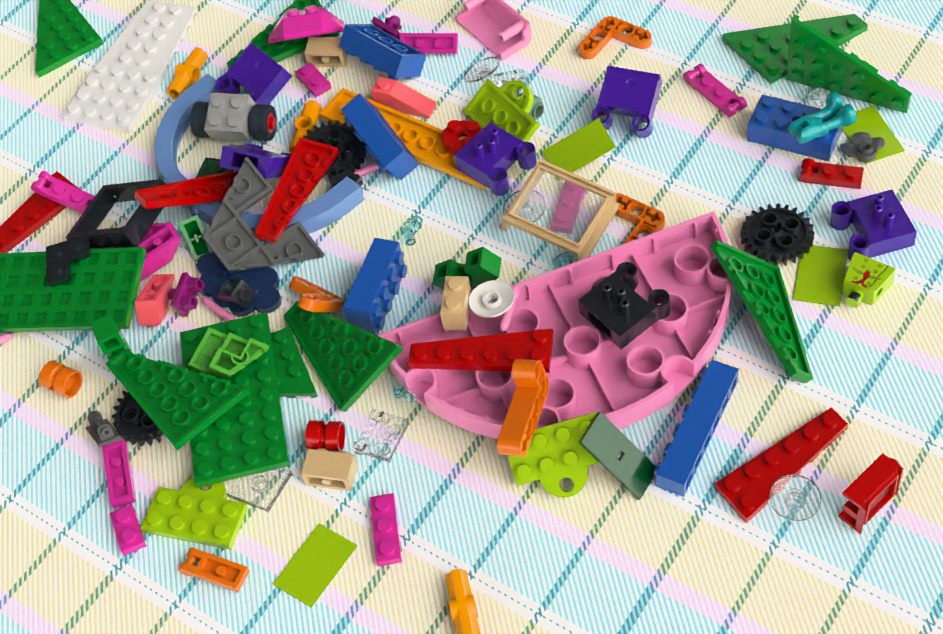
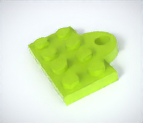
[463,78,541,142]
[507,411,599,498]
[140,477,248,550]

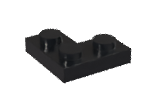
[46,235,90,287]

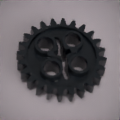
[303,120,367,179]
[740,203,815,266]
[112,391,166,446]

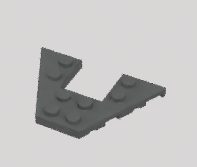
[203,157,325,273]

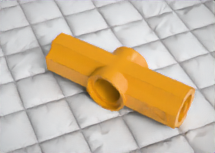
[166,47,208,99]
[289,100,322,154]
[445,569,480,634]

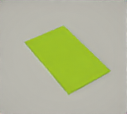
[843,106,905,164]
[542,118,616,181]
[793,245,848,307]
[273,523,358,608]

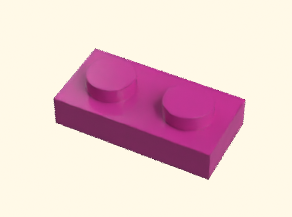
[294,62,332,98]
[109,504,147,556]

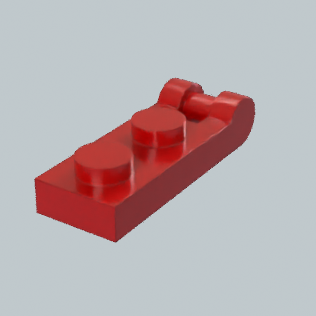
[799,158,864,189]

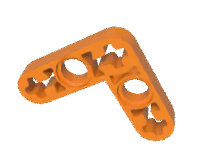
[579,16,652,60]
[615,193,665,245]
[289,276,345,312]

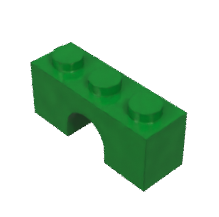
[433,247,502,290]
[90,314,133,360]

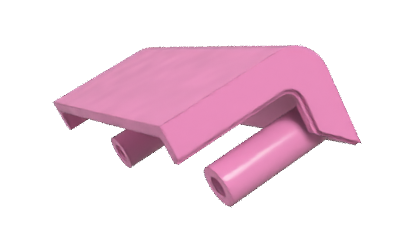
[456,0,531,61]

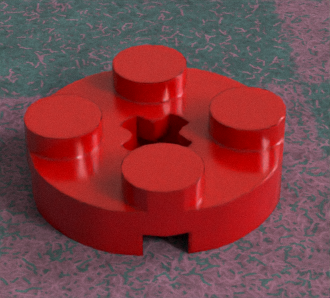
[441,120,481,155]

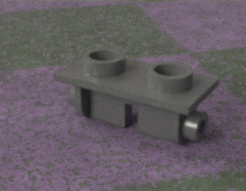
[85,410,121,447]

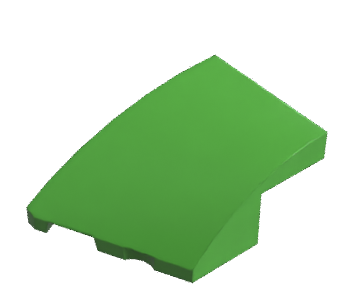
[188,327,270,377]

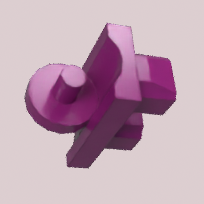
[371,15,402,40]
[167,272,205,317]

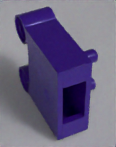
[216,43,292,105]
[591,65,662,138]
[454,122,537,196]
[219,144,292,180]
[830,189,917,261]

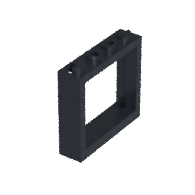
[65,179,166,249]

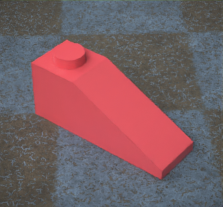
[371,77,437,119]
[134,274,174,327]

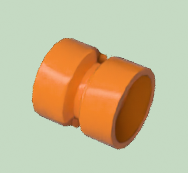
[39,360,83,398]

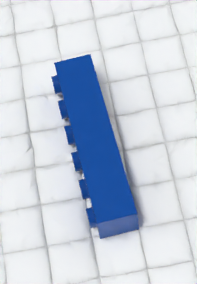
[654,360,739,497]

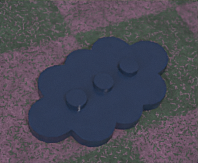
[196,252,282,317]

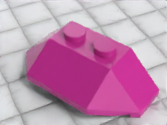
[268,5,345,44]
[138,222,181,282]

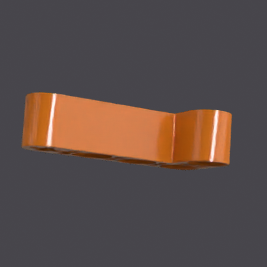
[497,359,549,457]

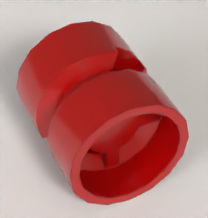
[305,420,345,452]

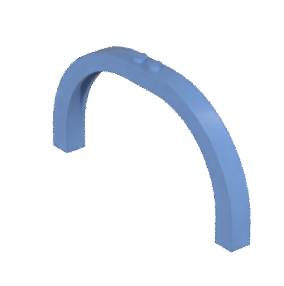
[155,74,365,241]

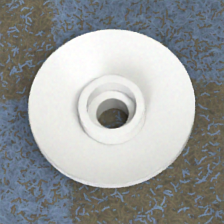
[469,280,515,318]

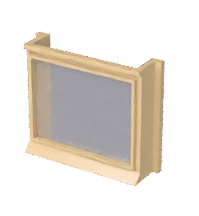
[499,158,620,262]

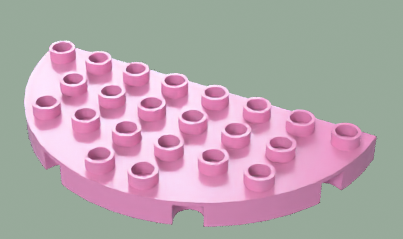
[378,211,732,439]

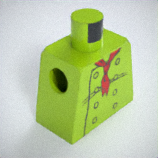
[842,252,896,308]

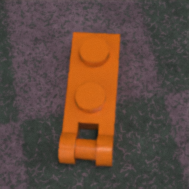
[178,548,250,593]

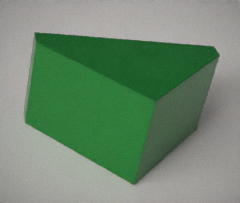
[178,214,212,262]

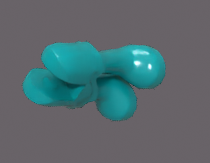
[788,91,857,144]

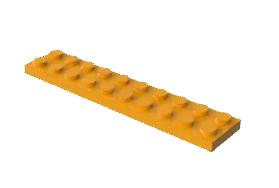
[319,88,487,190]

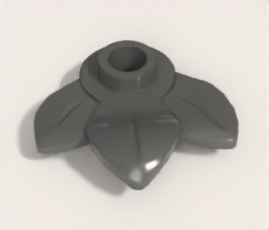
[840,132,885,162]

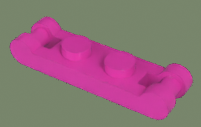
[683,64,747,117]
[30,171,95,214]

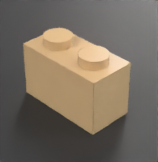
[304,37,349,67]
[440,276,471,330]
[301,448,358,491]

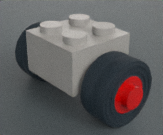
[190,93,277,141]

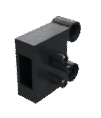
[578,262,670,349]

